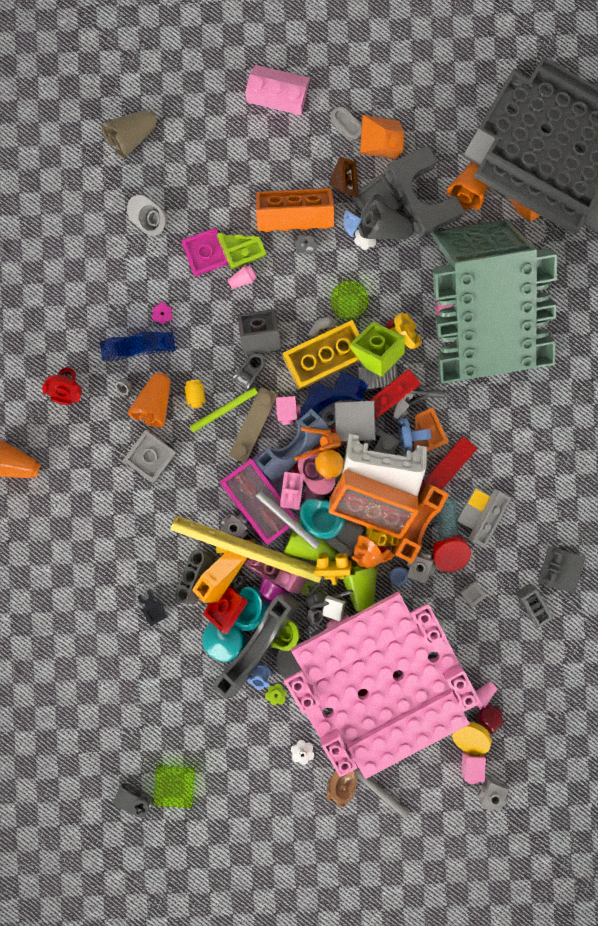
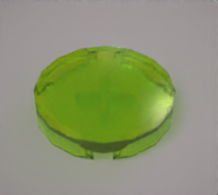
[330,281,368,320]

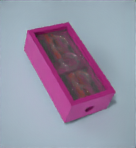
[219,459,298,545]

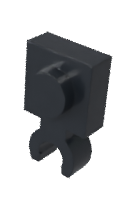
[138,589,168,627]

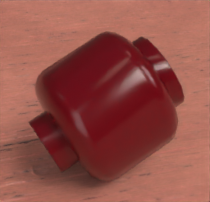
[474,705,504,735]

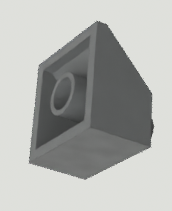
[238,309,281,355]

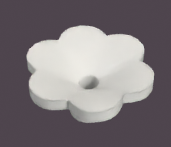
[354,229,376,250]
[291,740,314,765]

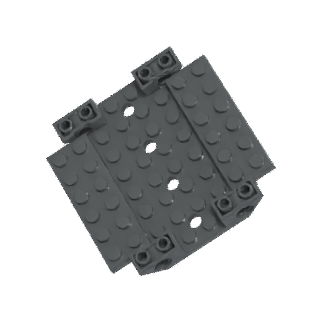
[463,56,598,235]

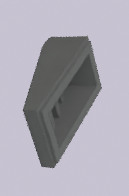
[516,584,553,628]

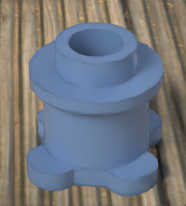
[247,664,271,690]

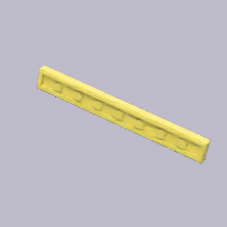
[170,515,322,583]

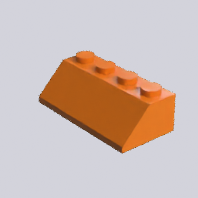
[256,188,334,232]

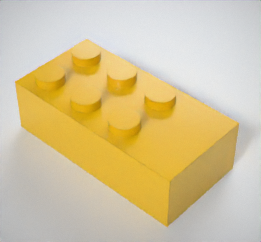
[282,320,360,390]

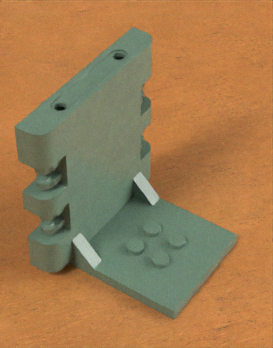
[433,219,557,384]

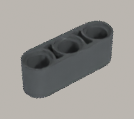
[175,549,215,605]

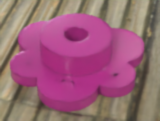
[152,302,173,325]

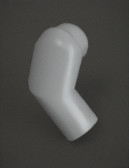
[308,317,336,338]

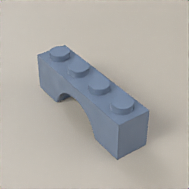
[254,409,331,483]

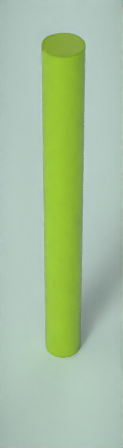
[190,387,258,433]

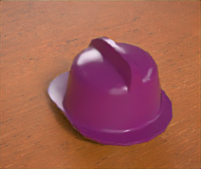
[255,571,292,603]

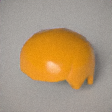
[315,449,344,479]

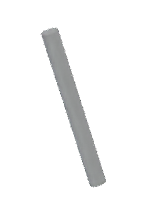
[256,491,320,549]
[354,767,410,819]

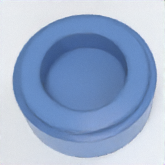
[389,566,409,586]

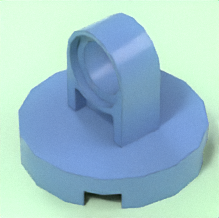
[398,418,432,457]

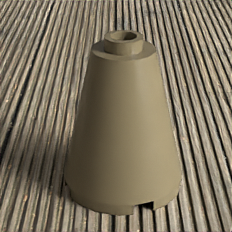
[102,110,157,159]

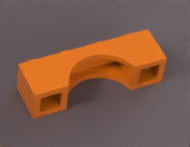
[391,483,449,564]

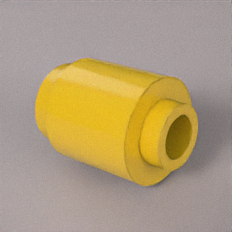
[184,380,206,409]

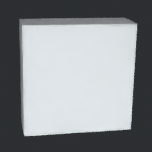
[322,596,346,621]

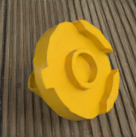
[390,312,422,349]

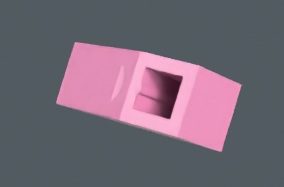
[245,558,306,594]

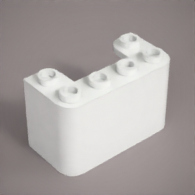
[341,434,427,496]

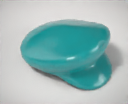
[300,499,345,539]
[233,587,270,631]
[202,622,248,662]

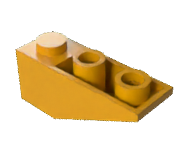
[192,551,248,603]

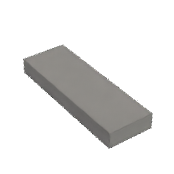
[468,489,512,548]

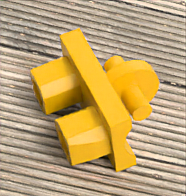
[365,527,399,546]
[314,553,352,585]

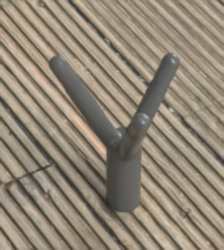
[408,385,445,405]

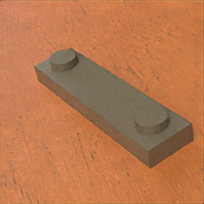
[228,387,278,463]

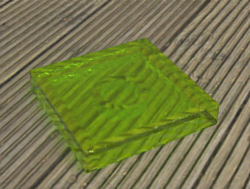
[154,765,195,808]

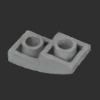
[392,389,415,421]

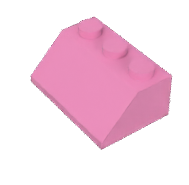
[245,65,310,115]

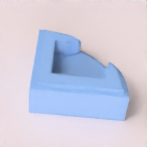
[343,210,362,237]

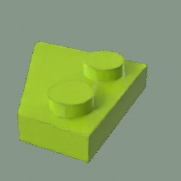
[217,233,267,270]

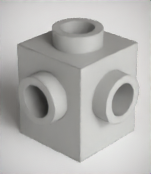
[220,514,249,539]
[407,551,437,584]
[477,776,509,812]

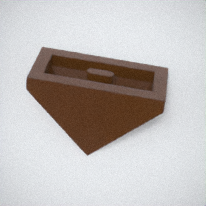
[329,157,358,197]

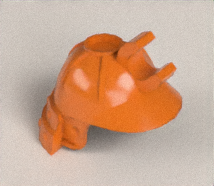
[352,535,395,568]

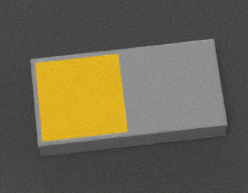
[456,487,490,530]

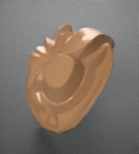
[326,770,357,808]

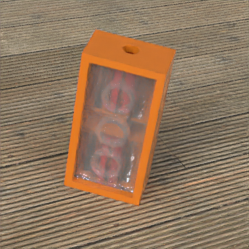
[329,469,419,539]

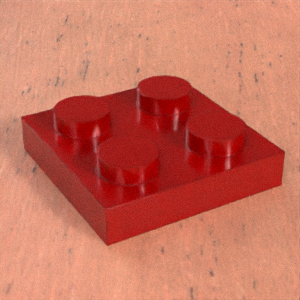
[203,585,248,634]

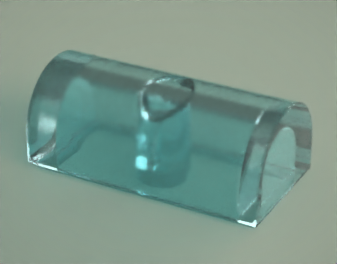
[436,499,458,540]

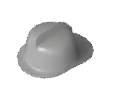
[127,195,168,236]

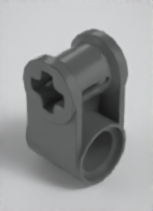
[232,354,265,391]
[113,783,153,818]

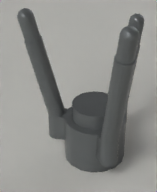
[306,576,353,610]

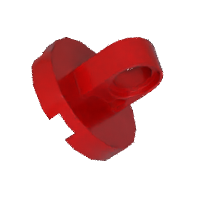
[42,367,82,405]

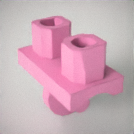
[280,472,304,510]

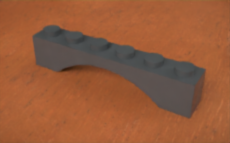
[212,593,301,699]

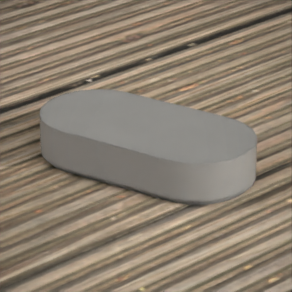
[331,107,362,141]

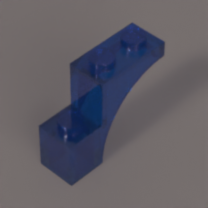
[100,332,176,361]
[299,372,369,418]

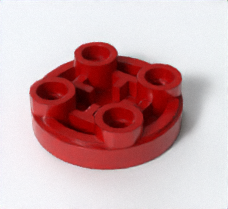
[432,535,471,572]

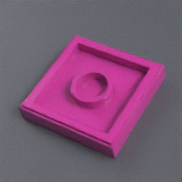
[181,227,229,277]

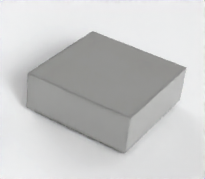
[459,581,487,608]

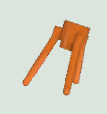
[295,427,341,461]

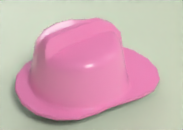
[298,450,335,495]

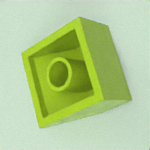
[350,321,405,377]

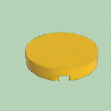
[452,721,492,755]

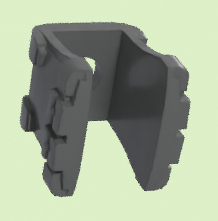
[324,519,366,558]

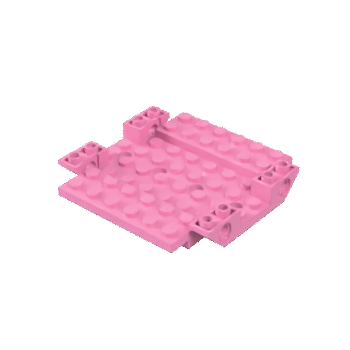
[284,591,481,779]

